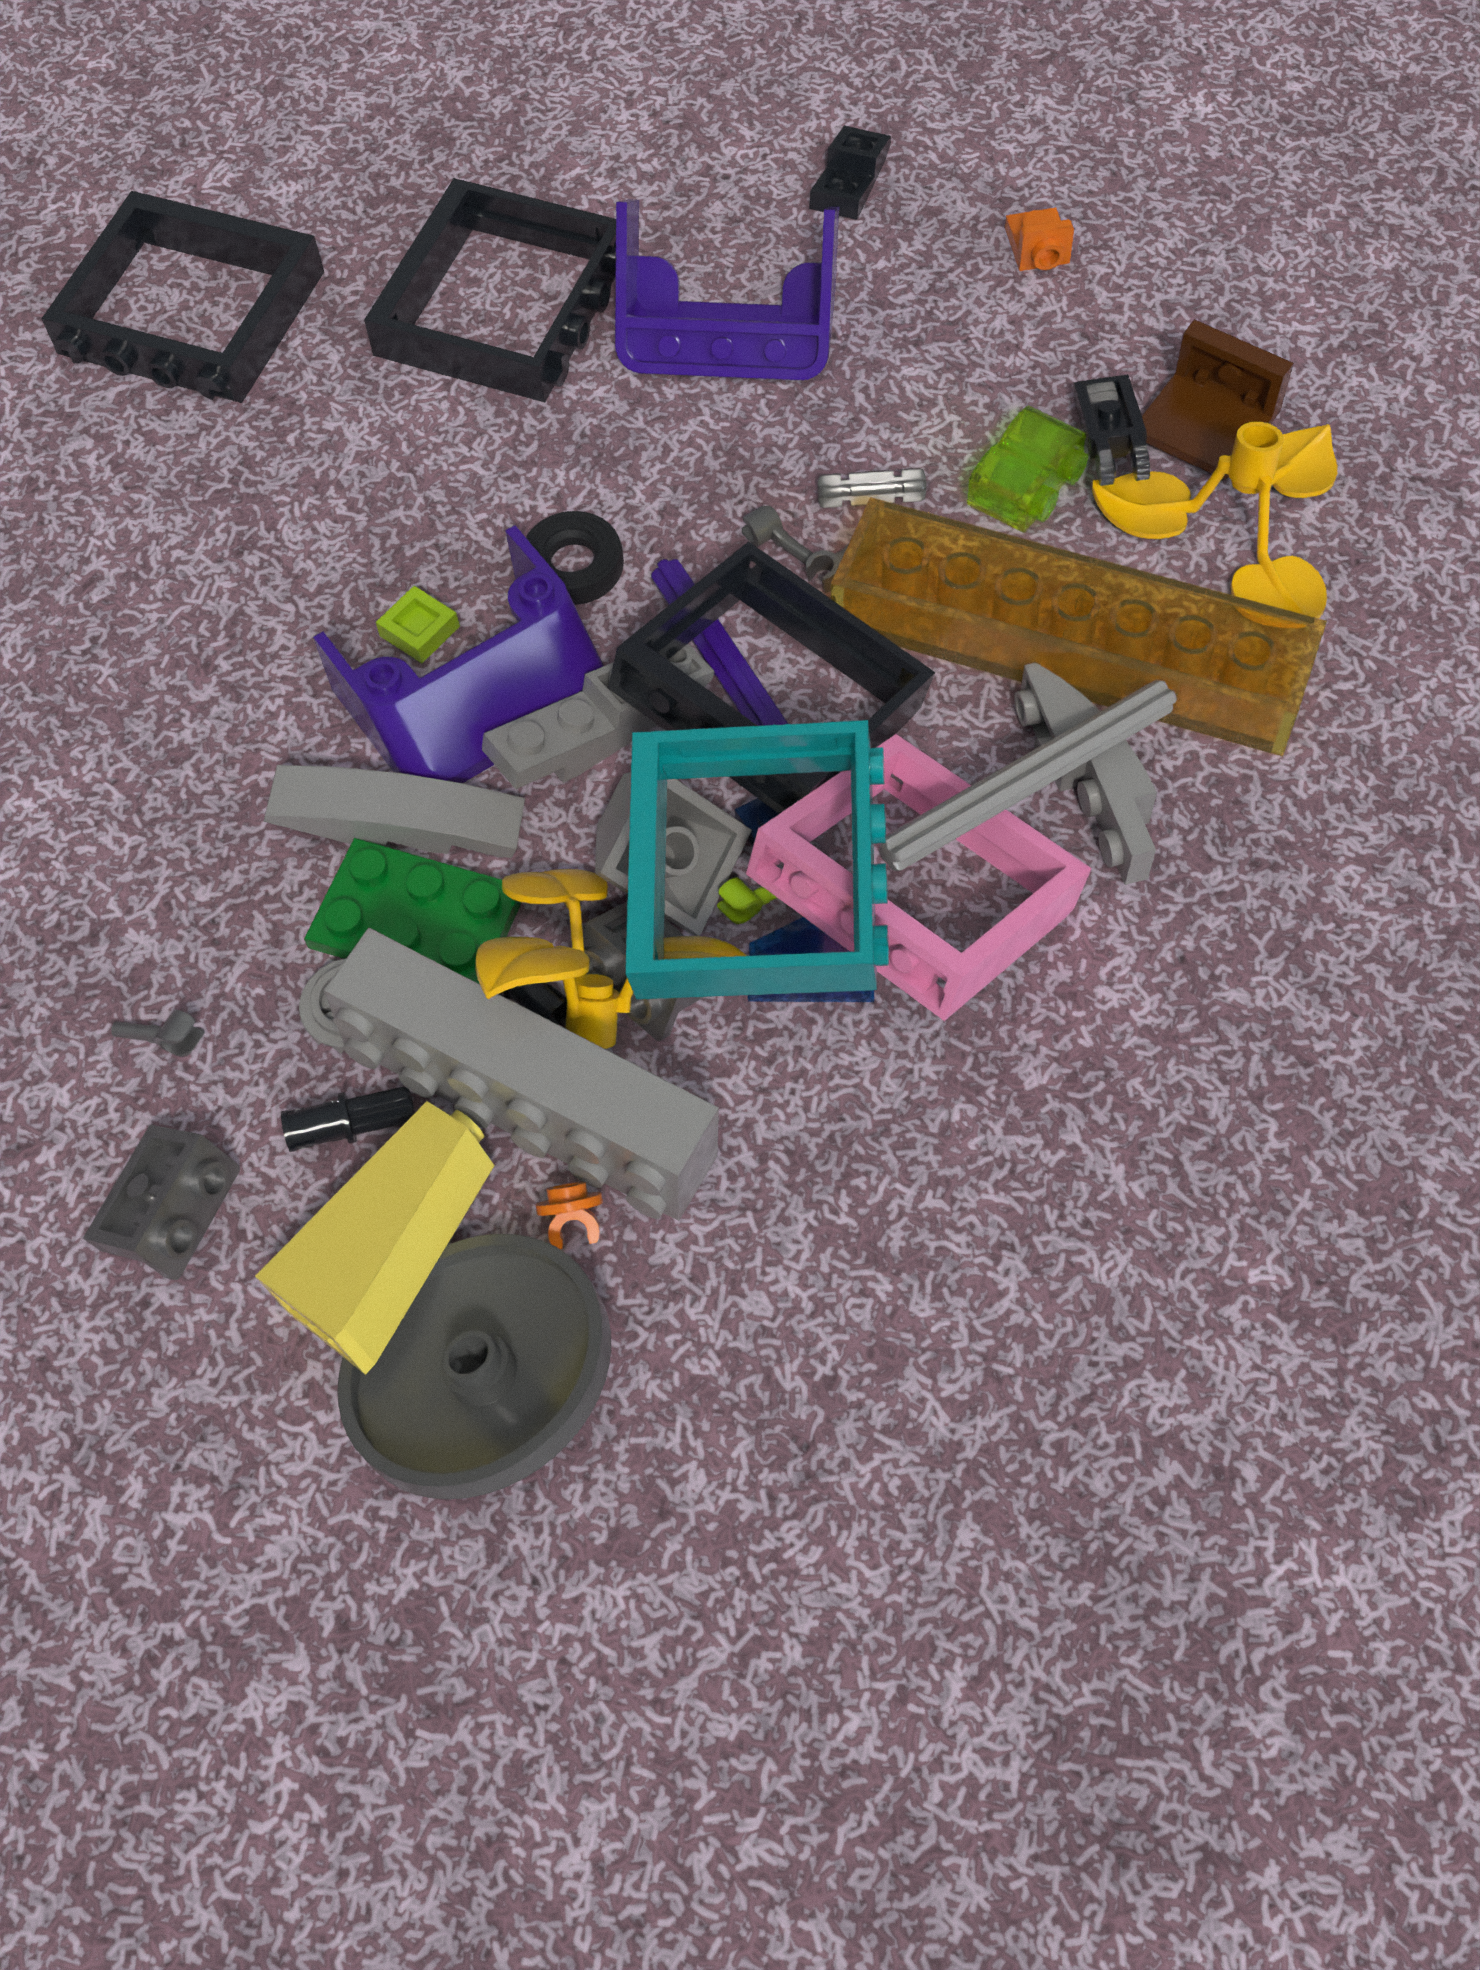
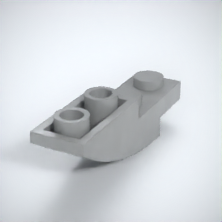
[482,644,714,789]
[1014,662,1157,885]

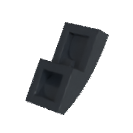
[809,125,891,220]

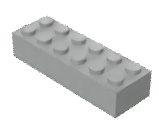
[324,928,719,1221]

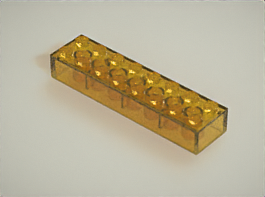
[831,497,1327,757]

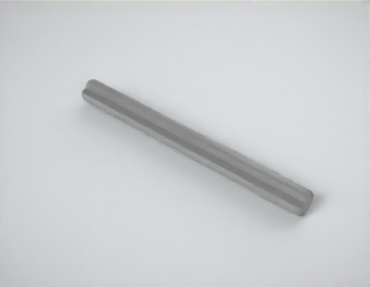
[878,680,1177,871]

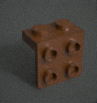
[1142,319,1294,478]

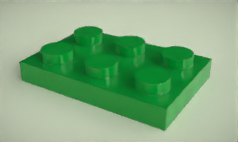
[304,838,522,984]

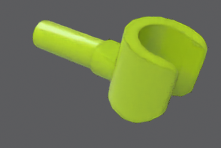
[717,877,778,924]

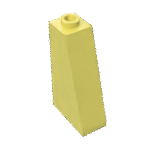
[255,1101,495,1375]

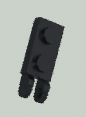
[1073,374,1150,486]

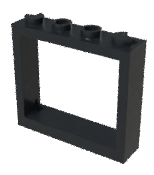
[364,178,616,403]
[41,190,324,403]
[608,541,935,814]

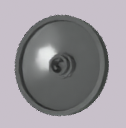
[338,1234,611,1499]

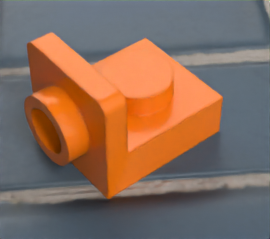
[1005,207,1074,271]

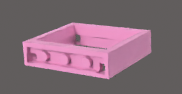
[746,734,1092,1021]

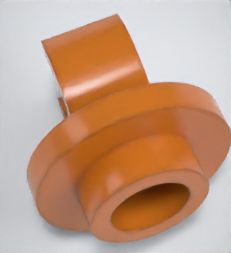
[535,1181,603,1249]

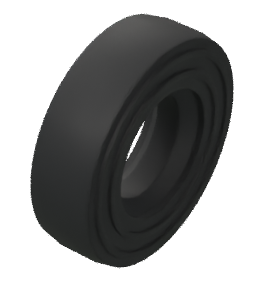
[526,511,624,605]

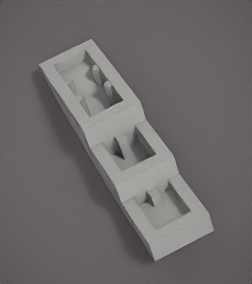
[263,765,525,858]

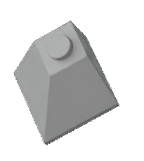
[595,772,752,936]

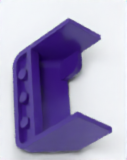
[615,199,839,380]
[313,525,604,783]

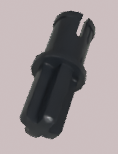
[281,1087,415,1152]

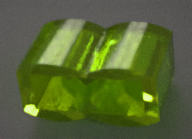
[967,405,1088,533]

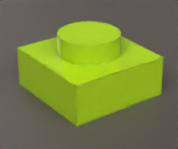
[376,586,460,664]

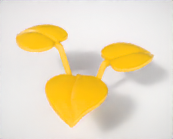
[1092,422,1338,624]
[476,869,747,1049]

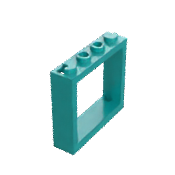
[625,720,889,999]

